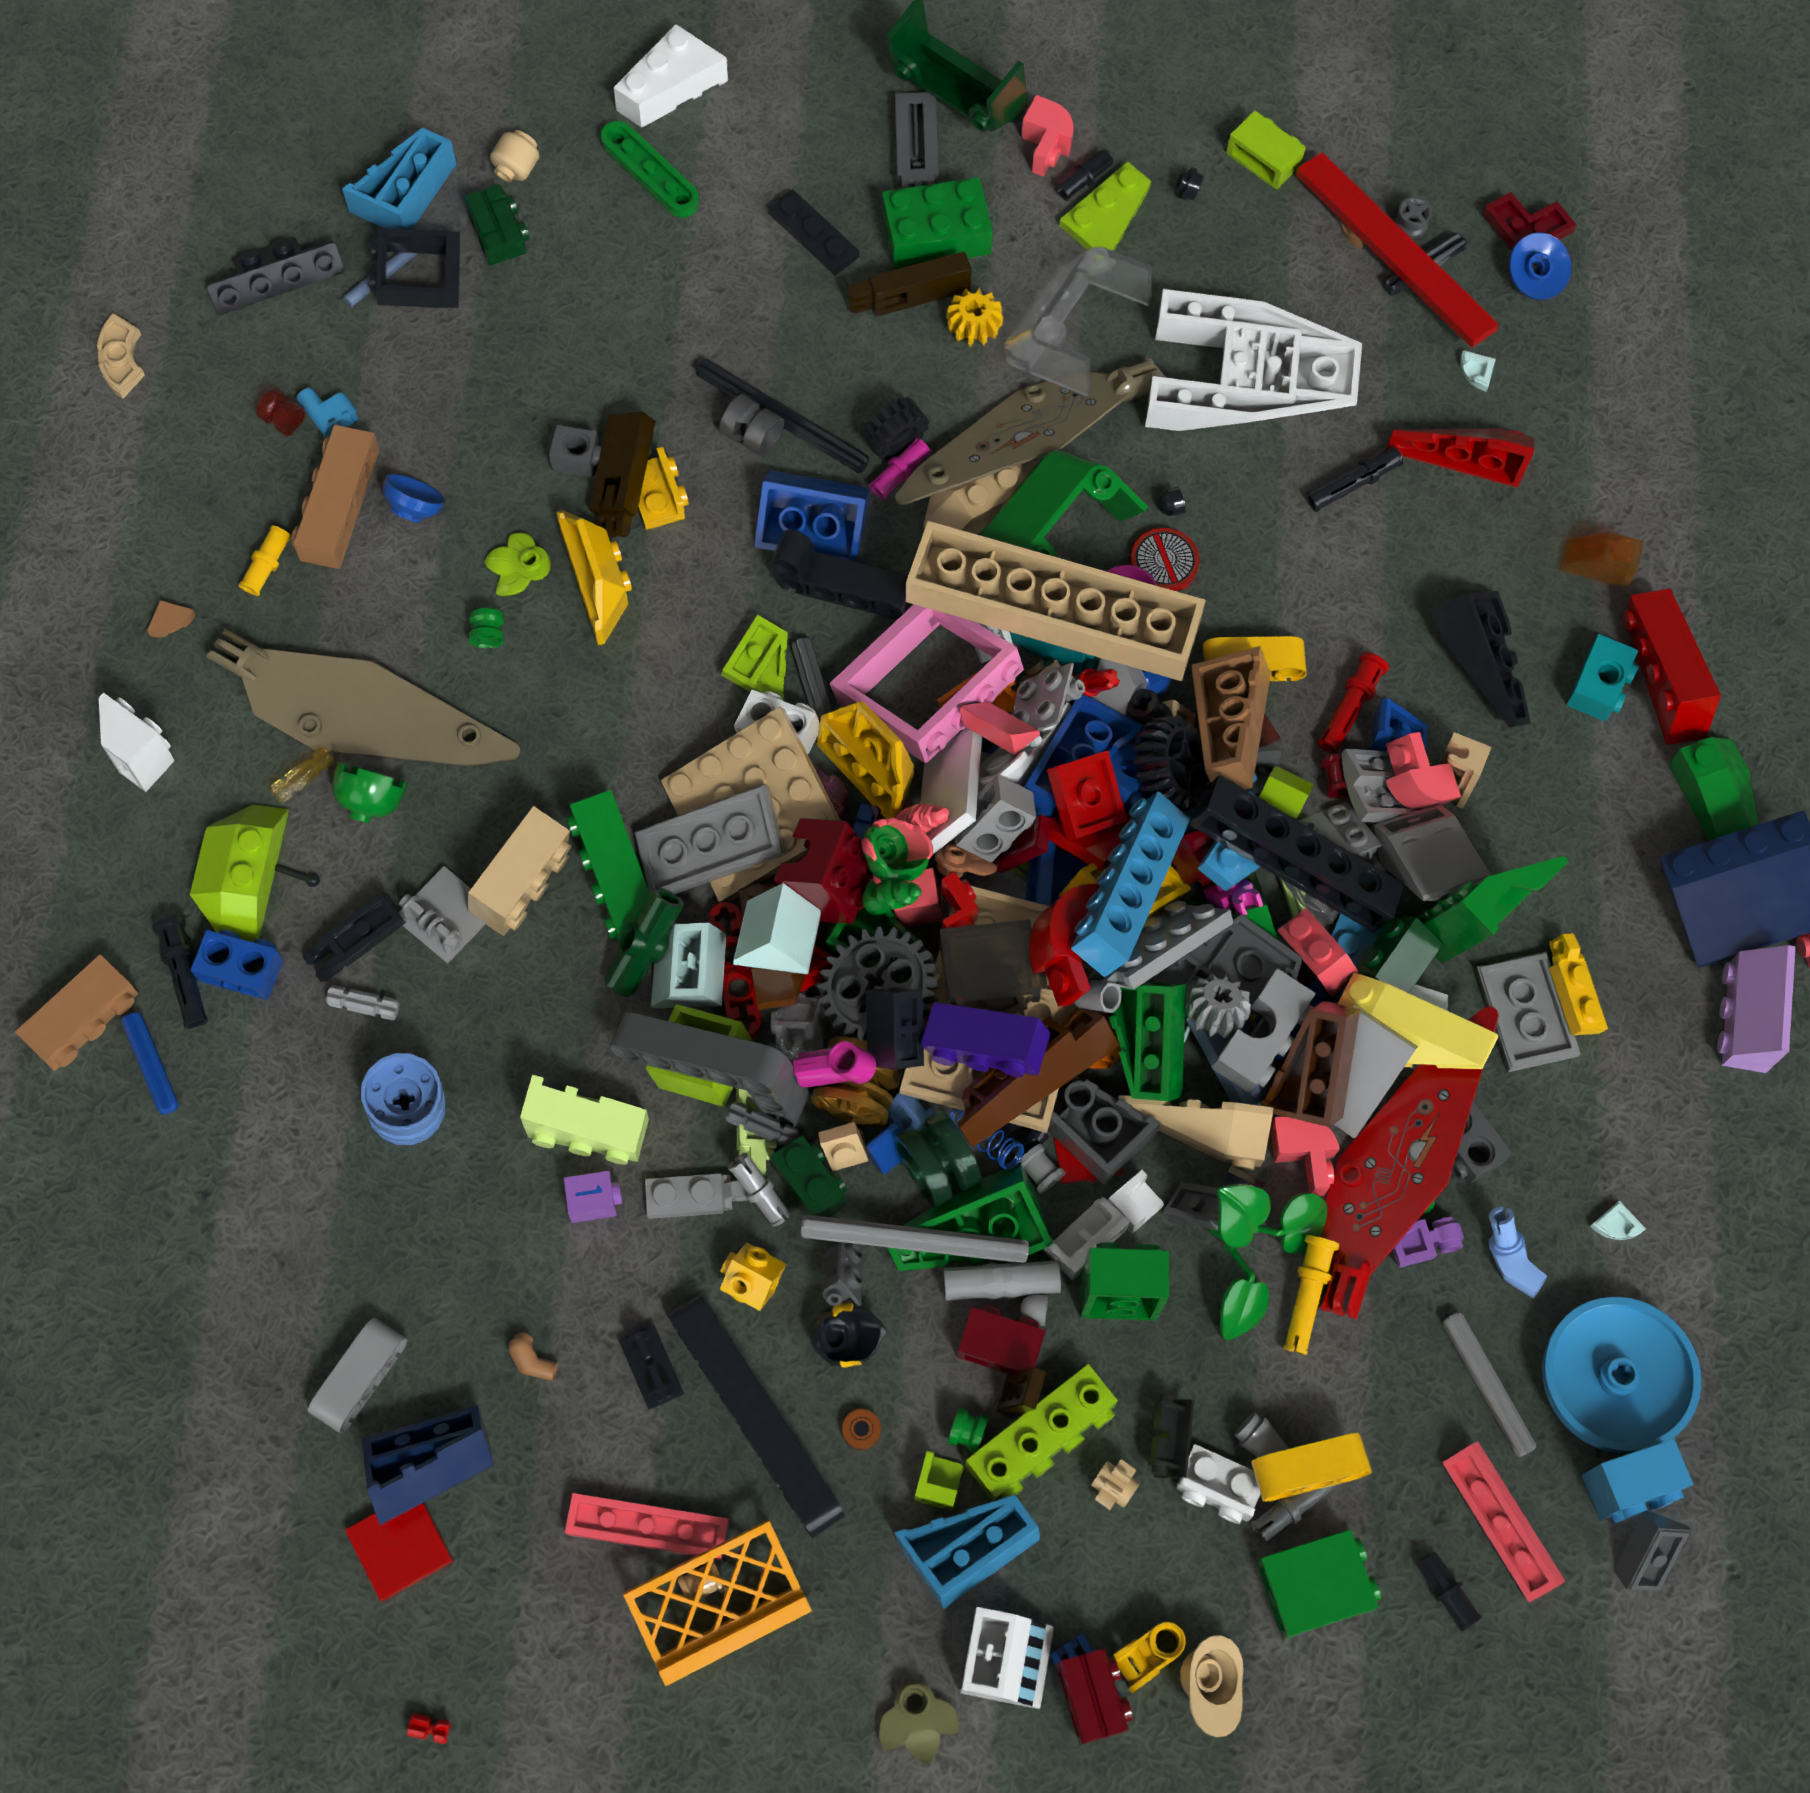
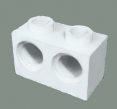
[734,690,820,754]

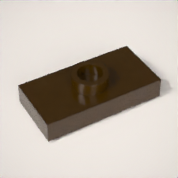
[997,1367,1046,1416]

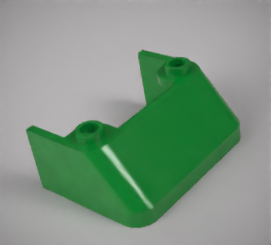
[979,450,1148,557]

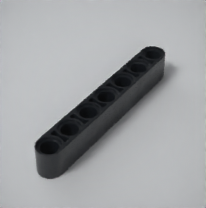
[666,1292,845,1539]

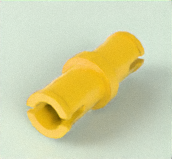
[239,525,291,596]

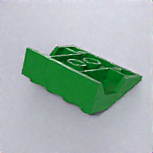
[1417,856,1569,964]

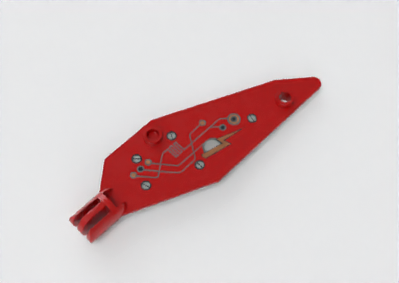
[1320,1006,1499,1320]

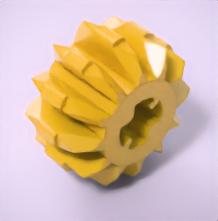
[946,287,1003,347]

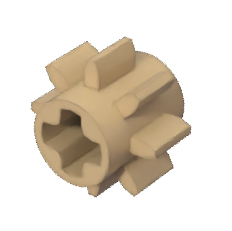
[1091,1459,1140,1510]

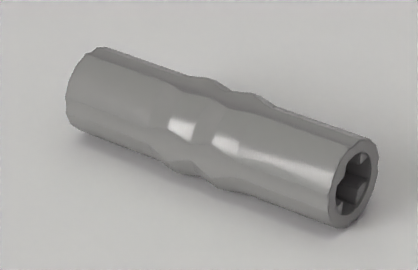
[944,1261,1061,1301]

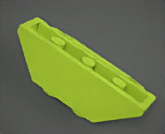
[190,804,289,942]

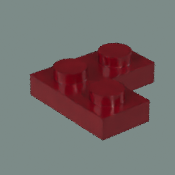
[1482,192,1577,250]

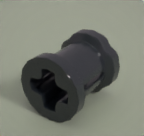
[1128,688,1172,725]

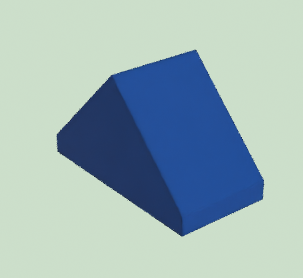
[1370,698,1428,751]

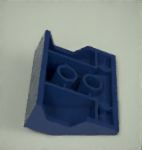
[1660,810,1810,968]

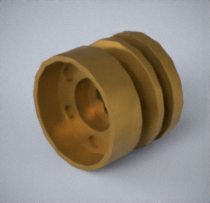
[811,1036,903,1127]

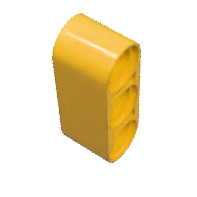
[1203,636,1307,681]
[1251,1433,1372,1502]

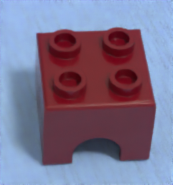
[774,818,874,924]

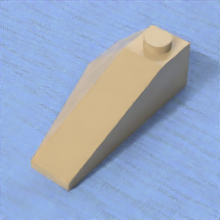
[1118,1095,1273,1171]

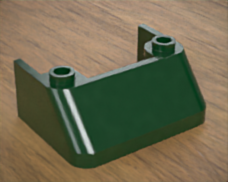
[886,0,1028,132]

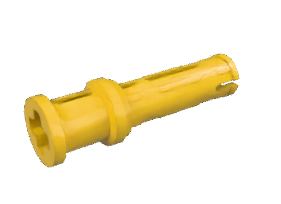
[1283,1235,1340,1355]

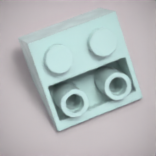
[651,923,726,1008]

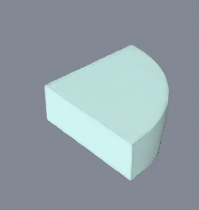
[1460,350,1495,392]
[1590,1200,1646,1240]

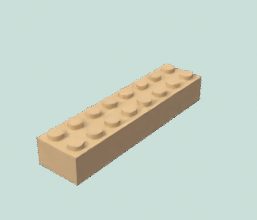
[906,521,1206,681]

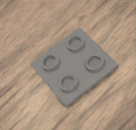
[1012,663,1085,731]
[1299,801,1382,860]
[399,866,486,964]

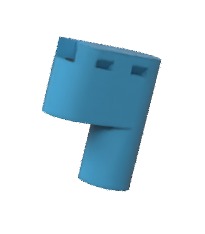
[296,388,359,437]

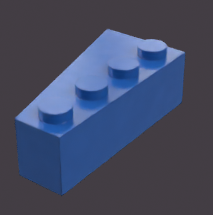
[1024,694,1144,818]

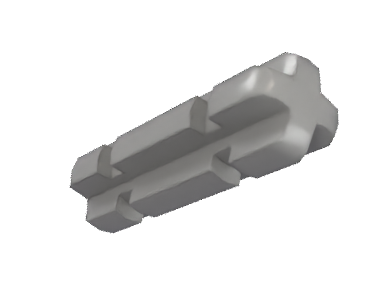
[326,985,400,1020]

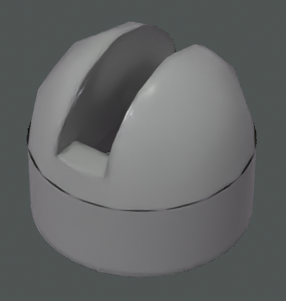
[1020,1294,1048,1326]

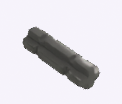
[726,1101,799,1147]

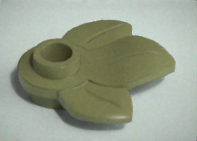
[879,1681,959,1765]

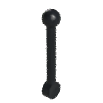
[275,864,320,887]

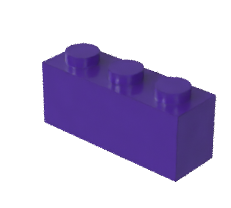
[921,1002,1051,1077]

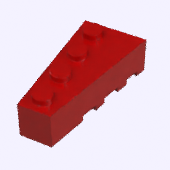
[1622,588,1721,745]

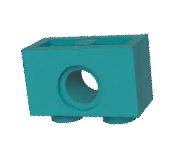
[1566,634,1639,722]

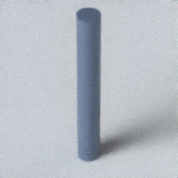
[343,252,419,307]

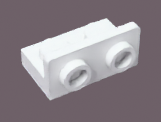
[1175,1444,1260,1524]

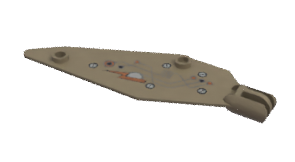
[895,358,1166,505]

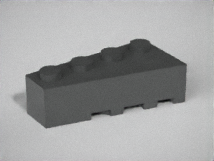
[1048,1076,1161,1186]

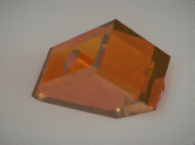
[1559,532,1644,589]

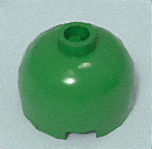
[332,762,408,823]

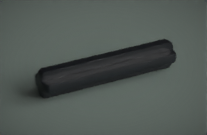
[1383,233,1467,296]

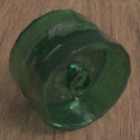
[893,1110,982,1208]

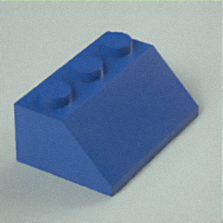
[754,470,871,562]

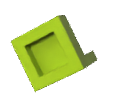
[1259,766,1314,819]
[914,1450,963,1511]

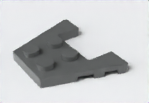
[1149,914,1302,1065]

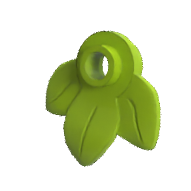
[484,533,551,596]

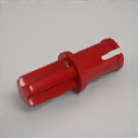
[1071,668,1120,697]

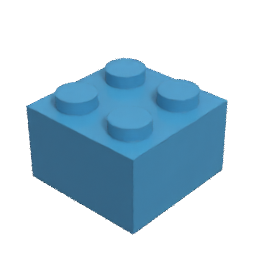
[1582,1439,1694,1524]

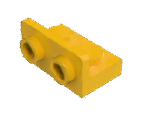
[638,446,689,530]

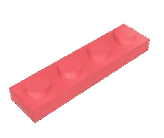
[1442,1441,1566,1603]
[565,1493,729,1560]

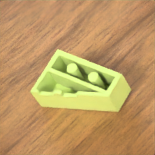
[520,1074,649,1165]

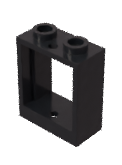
[370,228,460,308]

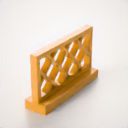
[623,1520,812,1686]

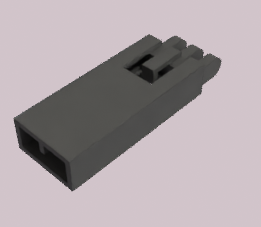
[895,93,939,189]

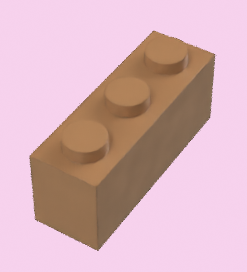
[15,954,138,1071]

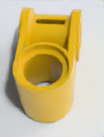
[1113,1622,1186,1694]

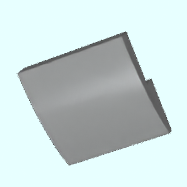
[1342,749,1419,823]

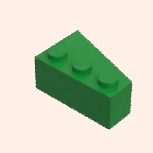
[1109,981,1186,1101]

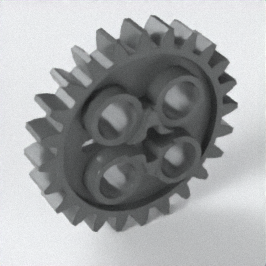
[818,927,941,1041]

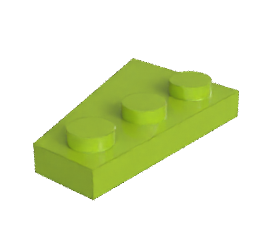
[1059,162,1151,266]

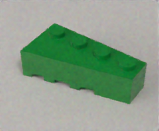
[565,790,650,943]

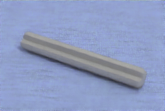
[1443,1312,1536,1457]

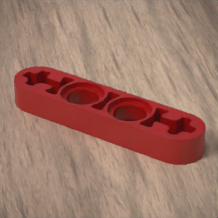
[709,902,762,1039]

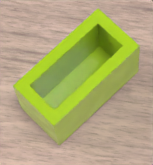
[1226,110,1306,190]

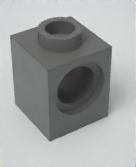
[549,425,602,477]

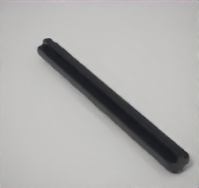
[696,359,869,473]

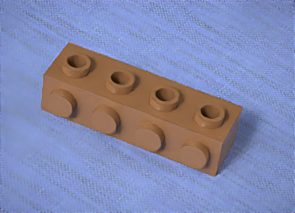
[291,425,380,569]

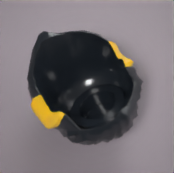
[810,1302,887,1368]

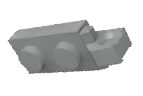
[645,1174,748,1219]

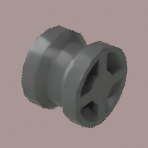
[1395,197,1432,239]

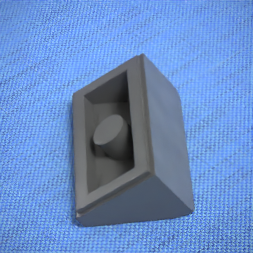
[1614,1511,1691,1591]

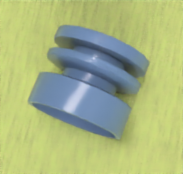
[361,1053,446,1145]

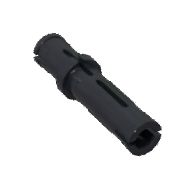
[1305,446,1403,512]

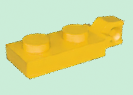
[1549,933,1608,1036]

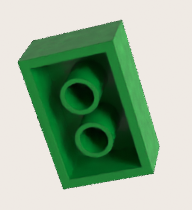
[882,177,993,269]
[1080,1242,1169,1321]

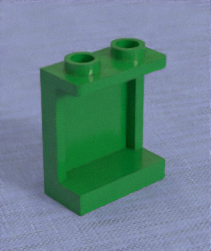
[1256,1530,1381,1640]

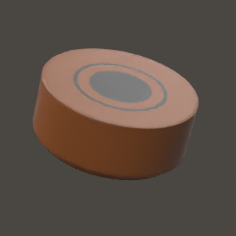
[842,1409,881,1450]

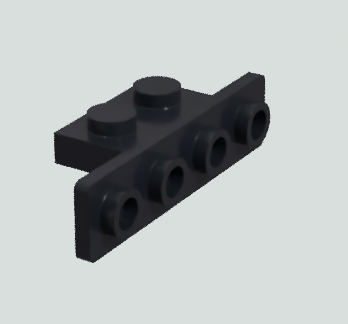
[206,238,345,315]

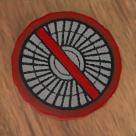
[1130,528,1200,591]

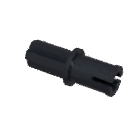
[1054,149,1114,201]
[1417,1552,1482,1632]

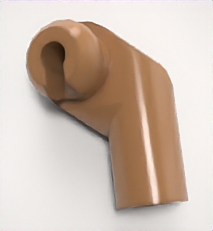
[508,1332,558,1381]

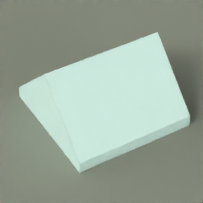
[733,883,821,974]

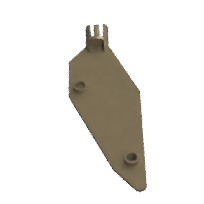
[206,628,521,766]

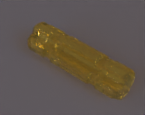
[270,747,335,804]

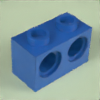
[191,929,283,1000]

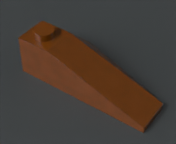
[739,884,820,1010]

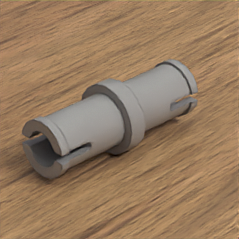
[728,1153,791,1227]

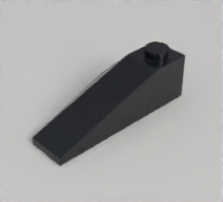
[1432,591,1531,728]

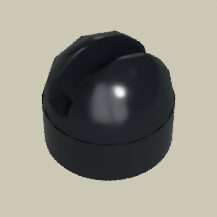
[1158,486,1186,516]

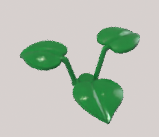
[1208,1184,1327,1340]

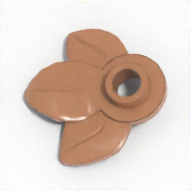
[935,837,998,877]

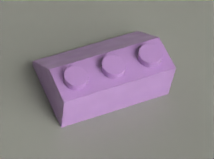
[1717,945,1796,1073]

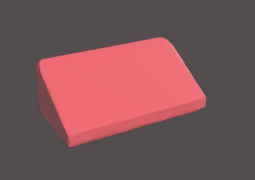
[960,702,1040,755]

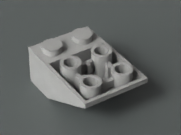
[1373,804,1491,901]

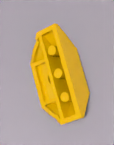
[556,510,632,646]
[816,701,914,819]

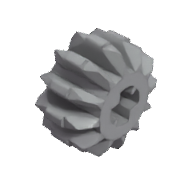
[1186,973,1251,1039]

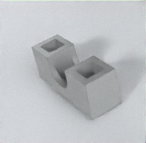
[1211,968,1316,1093]

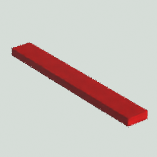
[1296,152,1499,348]

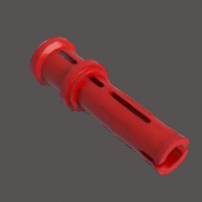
[1317,652,1389,754]

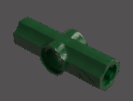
[604,888,684,997]

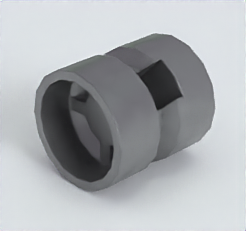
[720,394,784,457]

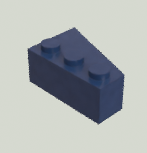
[362,1405,494,1525]

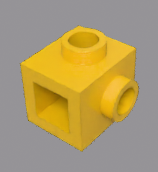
[720,1242,787,1311]

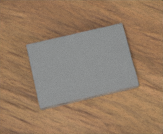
[1475,951,1581,1072]
[1334,1004,1418,1139]

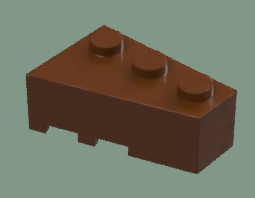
[1260,1001,1360,1127]

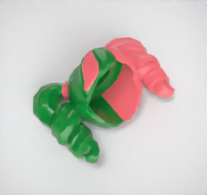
[861,803,949,915]

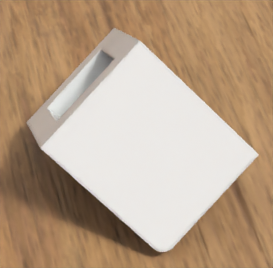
[1108,1170,1164,1234]

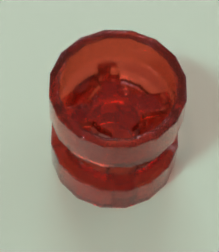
[256,389,306,436]

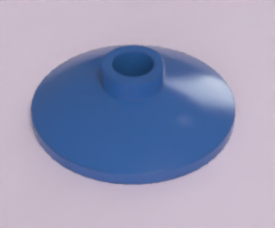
[1509,233,1571,300]

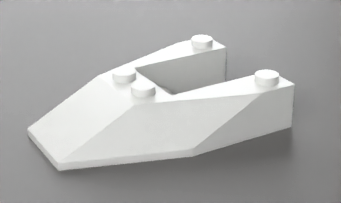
[1145,289,1362,431]

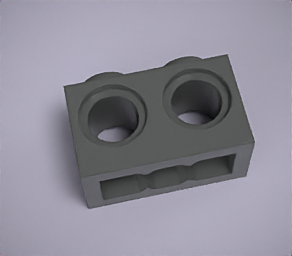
[1452,1101,1512,1186]

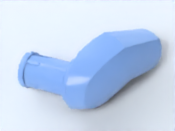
[1489,1207,1547,1298]

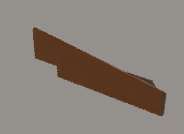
[957,1006,1119,1146]

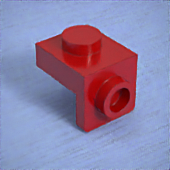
[941,872,978,938]

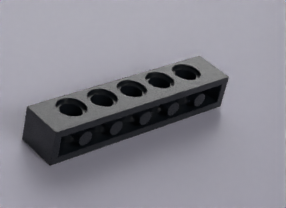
[1190,775,1404,933]

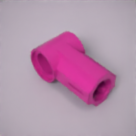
[794,1041,876,1088]

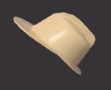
[1180,1635,1243,1737]

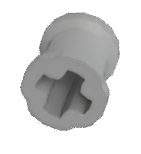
[1019,1144,1066,1194]

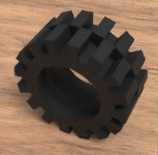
[863,397,929,460]

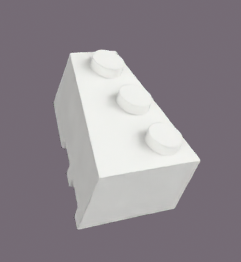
[614,24,728,128]

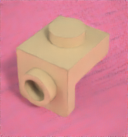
[818,1122,869,1171]

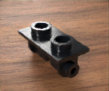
[618,1324,684,1410]

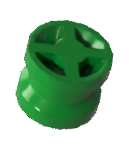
[469,608,505,648]
[947,1406,989,1453]

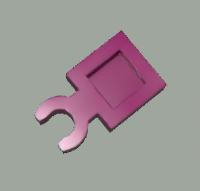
[1203,879,1263,916]

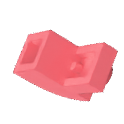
[1021,95,1074,177]
[1386,732,1461,810]
[1270,1117,1340,1196]

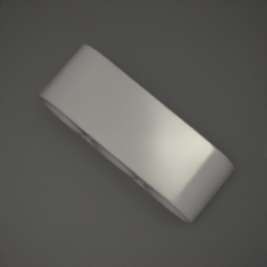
[308,1318,408,1434]

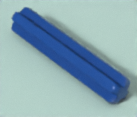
[122,1012,179,1115]

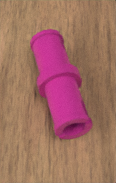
[869,438,931,501]

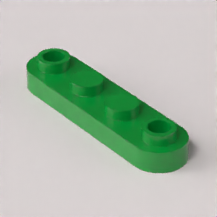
[601,121,699,218]

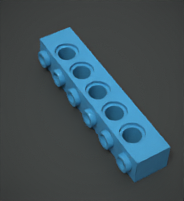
[1071,791,1190,978]

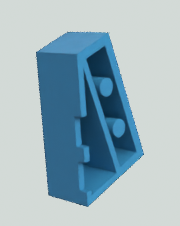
[342,127,457,230]
[894,1495,1040,1609]

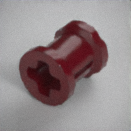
[1320,753,1349,799]

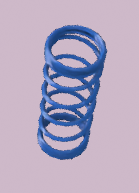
[947,1108,1024,1170]

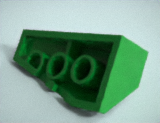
[887,1162,1053,1271]

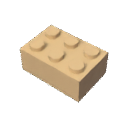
[468,806,571,936]

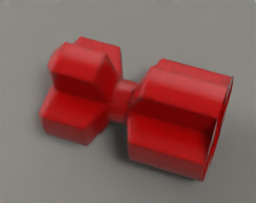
[407,1713,451,1744]

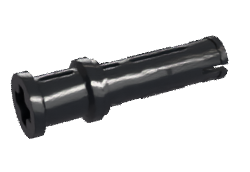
[152,916,208,1029]

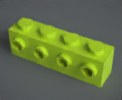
[965,1364,1118,1502]

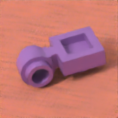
[1392,1217,1464,1268]

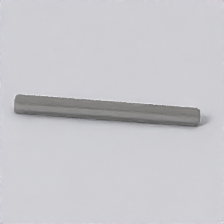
[800,1215,1029,1263]

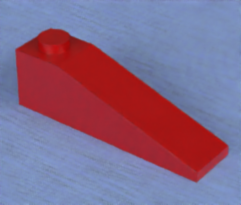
[1386,428,1535,488]

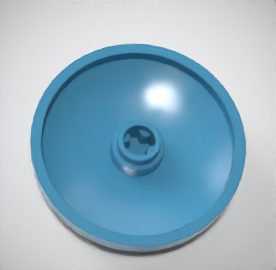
[1542,1297,1702,1454]

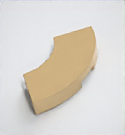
[97,313,145,399]

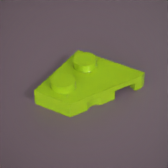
[721,614,788,700]

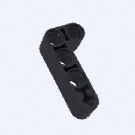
[771,529,908,619]

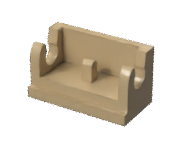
[1438,732,1491,809]

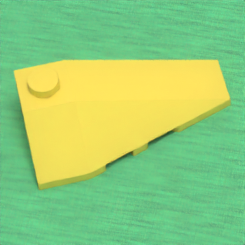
[1338,972,1498,1069]

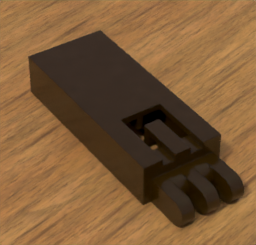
[848,251,972,317]
[589,411,656,538]

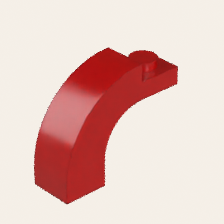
[1029,884,1100,1007]

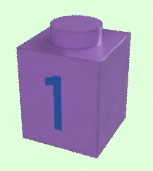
[564,1171,623,1223]

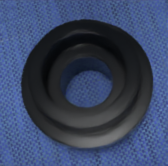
[1176,167,1203,200]

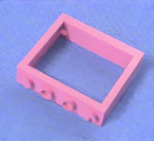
[829,604,1024,764]

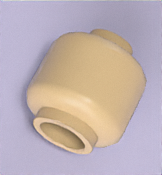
[490,130,539,182]

